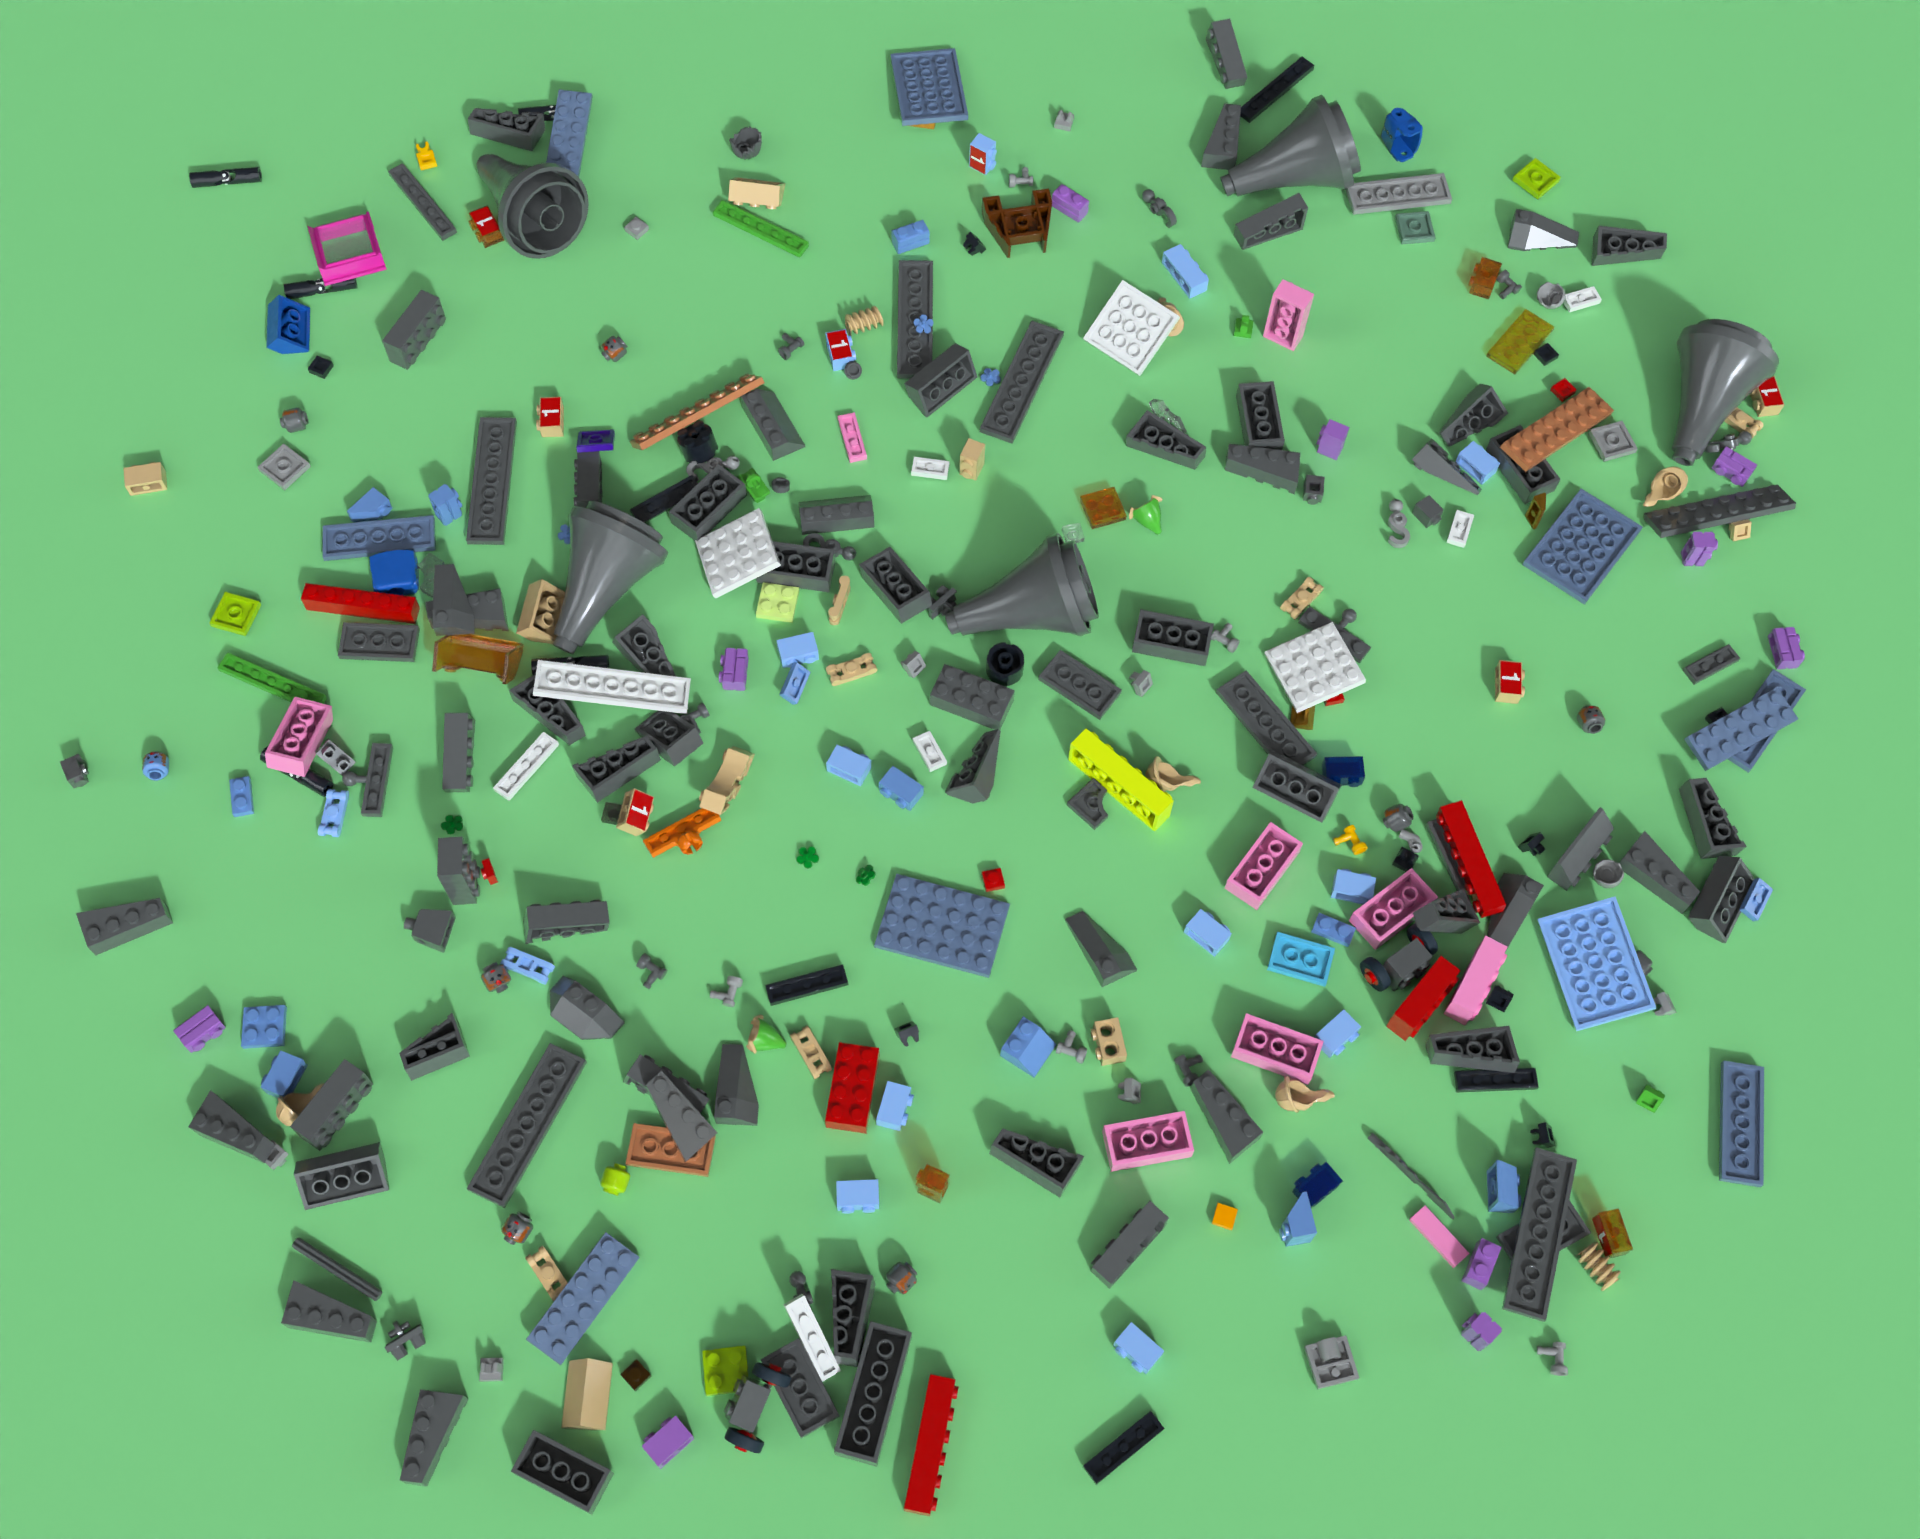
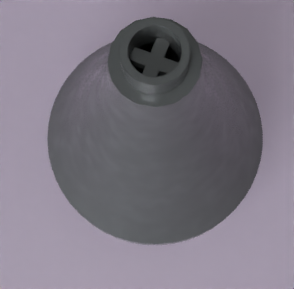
[1220,95,1361,197]
[477,154,589,259]
[1672,319,1779,466]
[553,501,668,654]
[945,533,1099,636]

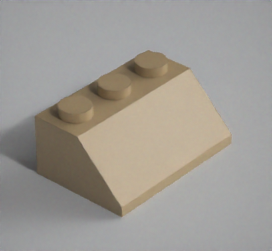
[728,177,785,209]
[516,579,565,644]

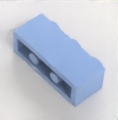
[1162,244,1209,299]

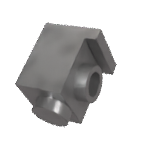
[1303,475,1325,505]
[60,754,89,788]

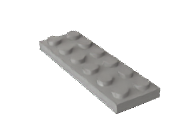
[1346,173,1452,215]

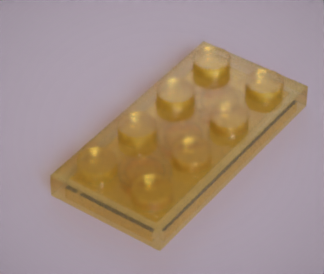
[1486,309,1554,374]

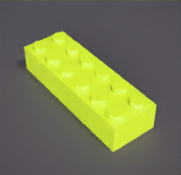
[1068,729,1174,832]

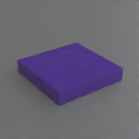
[576,429,615,453]

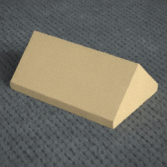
[561,1358,613,1431]

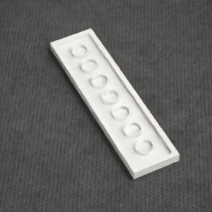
[533,660,691,714]

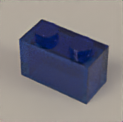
[1322,756,1365,787]
[1292,1162,1343,1209]

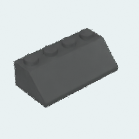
[904,343,977,417]
[741,389,805,461]
[799,495,874,535]
[1547,807,1614,891]
[1688,856,1754,943]
[294,1142,389,1210]

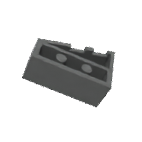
[399,1013,470,1081]

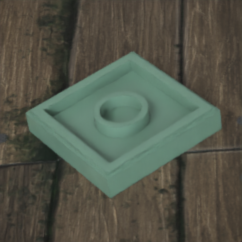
[1395,211,1436,245]

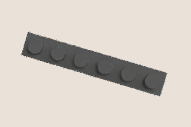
[388,163,457,241]

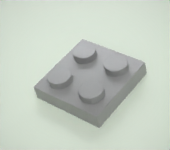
[1588,421,1638,462]
[257,444,311,491]

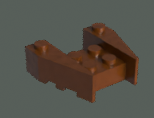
[982,188,1052,258]

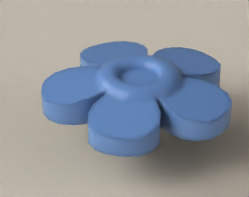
[913,315,934,334]
[981,368,1001,386]
[558,524,570,544]

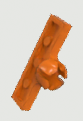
[643,808,721,858]

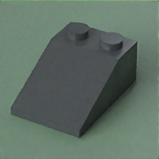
[635,711,703,766]

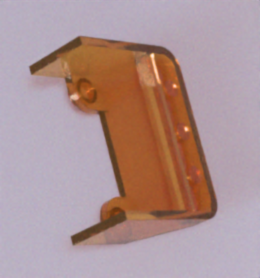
[432,634,524,684]

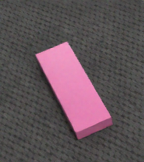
[837,412,867,463]
[1409,1205,1470,1268]

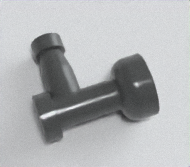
[1496,270,1522,299]
[778,333,804,360]
[680,703,710,734]
[636,953,668,989]
[1174,1054,1203,1087]

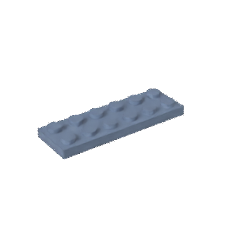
[546,90,593,177]
[323,515,436,561]
[1728,669,1806,773]
[1684,688,1798,771]
[1719,1061,1764,1187]
[526,1232,640,1365]

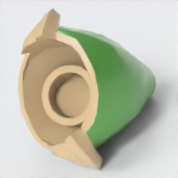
[1129,495,1163,535]
[746,1015,787,1054]

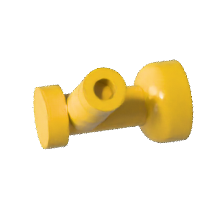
[1333,825,1368,855]

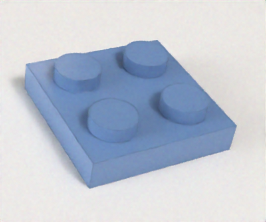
[241,1005,287,1049]

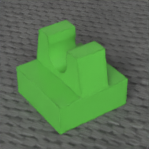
[1234,315,1254,339]
[1636,1084,1665,1113]

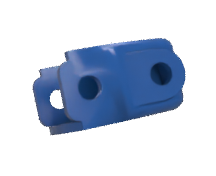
[1381,108,1423,162]
[369,550,419,596]

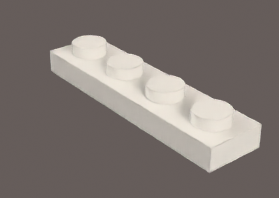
[493,732,559,801]
[783,1294,841,1382]

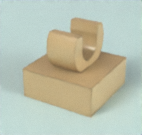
[1729,519,1752,541]

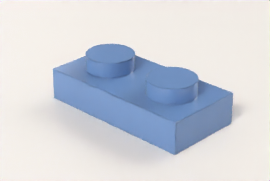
[779,662,811,705]
[229,776,254,817]
[1739,878,1773,921]
[1311,913,1356,947]

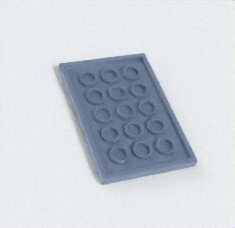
[891,48,968,126]
[1522,489,1643,605]
[874,874,1010,978]

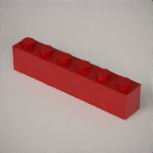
[301,583,420,624]
[1436,800,1506,918]
[904,1374,959,1516]

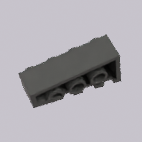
[1206,19,1247,89]
[572,736,661,803]
[1426,1026,1520,1073]

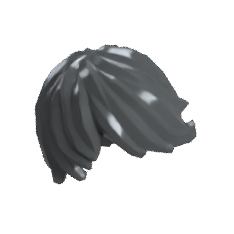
[729,127,762,160]

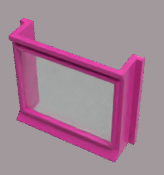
[307,211,387,286]

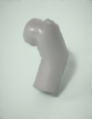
[1399,829,1423,853]

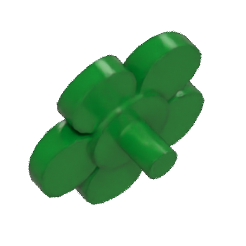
[441,815,463,834]
[797,846,819,869]
[856,865,876,886]

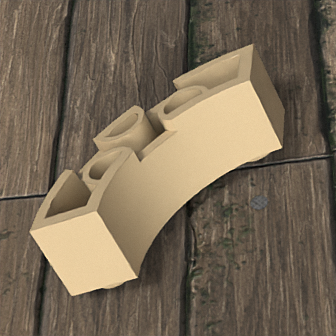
[699,746,755,815]

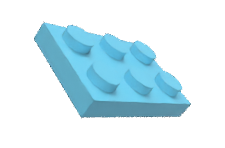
[1267,932,1335,987]

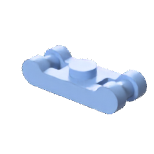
[318,789,349,837]
[500,947,555,985]

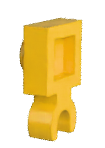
[416,141,437,170]

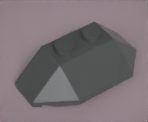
[550,976,624,1040]

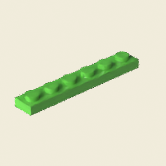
[713,200,809,258]
[217,652,327,704]

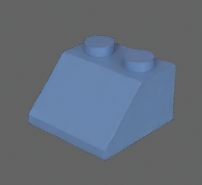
[1000,1017,1056,1078]
[1487,1160,1521,1213]
[1279,1191,1317,1247]

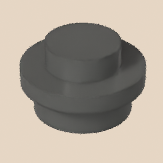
[844,362,862,380]

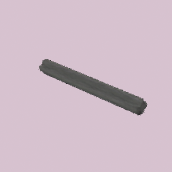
[292,1238,383,1301]

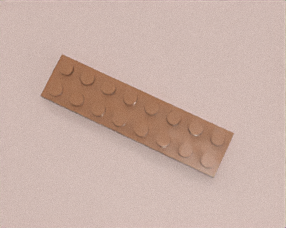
[630,374,765,450]
[1500,387,1614,472]

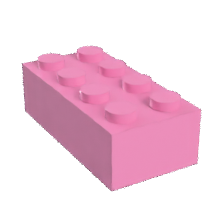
[1263,279,1314,351]
[265,697,333,777]
[1224,822,1303,910]
[1349,868,1438,950]
[1444,936,1508,1025]
[1231,1013,1324,1085]
[1102,1111,1194,1172]

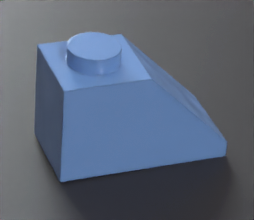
[347,487,393,523]

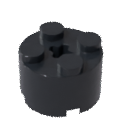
[677,421,718,464]
[986,642,1024,686]

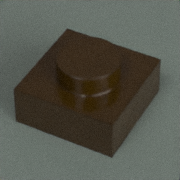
[620,1359,652,1392]

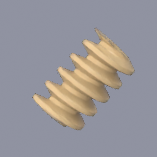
[845,306,883,336]
[1576,1242,1621,1291]

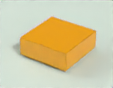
[1212,1203,1238,1231]

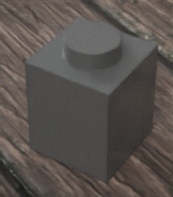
[1412,495,1443,528]

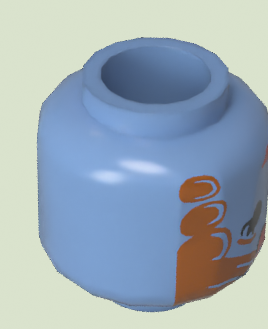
[142,751,169,781]

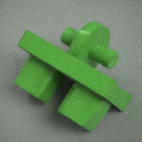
[737,468,770,503]

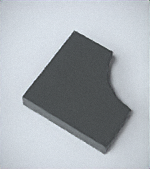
[1067,778,1108,830]

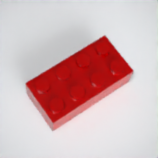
[1386,956,1461,1042]
[825,1042,880,1134]

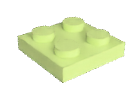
[756,582,799,623]

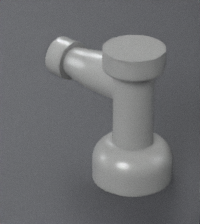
[1009,167,1033,188]
[1211,623,1240,653]
[710,976,743,1007]
[1056,1030,1087,1064]
[1537,1342,1568,1376]

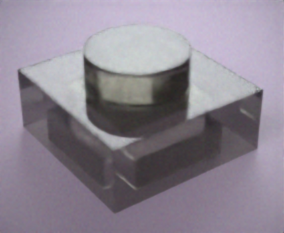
[601,802,622,825]

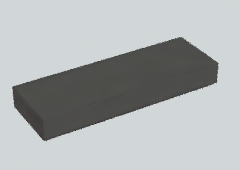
[1683,644,1740,685]

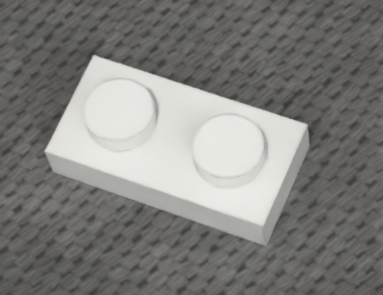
[1563,286,1602,312]
[911,457,950,480]
[1446,510,1474,548]
[913,731,947,772]

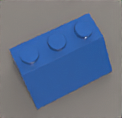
[266,295,310,354]

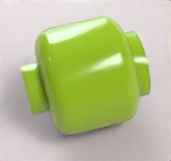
[600,1163,630,1196]

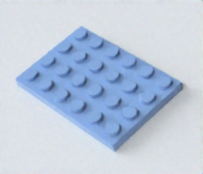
[1538,896,1656,1031]

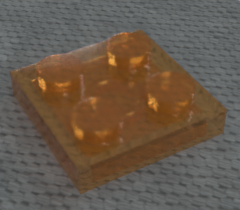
[1080,487,1127,529]

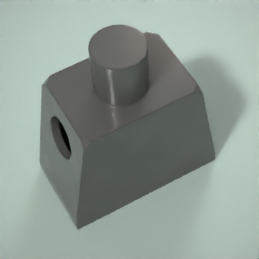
[404,909,456,953]

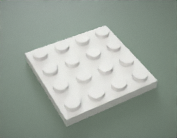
[1083,280,1180,376]
[695,508,781,599]
[1265,622,1366,713]

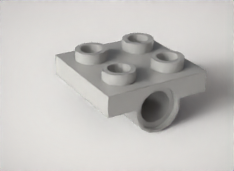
[1304,1335,1359,1390]

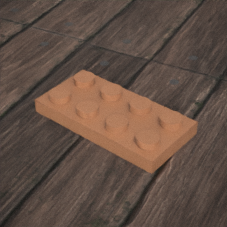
[625,1123,716,1177]

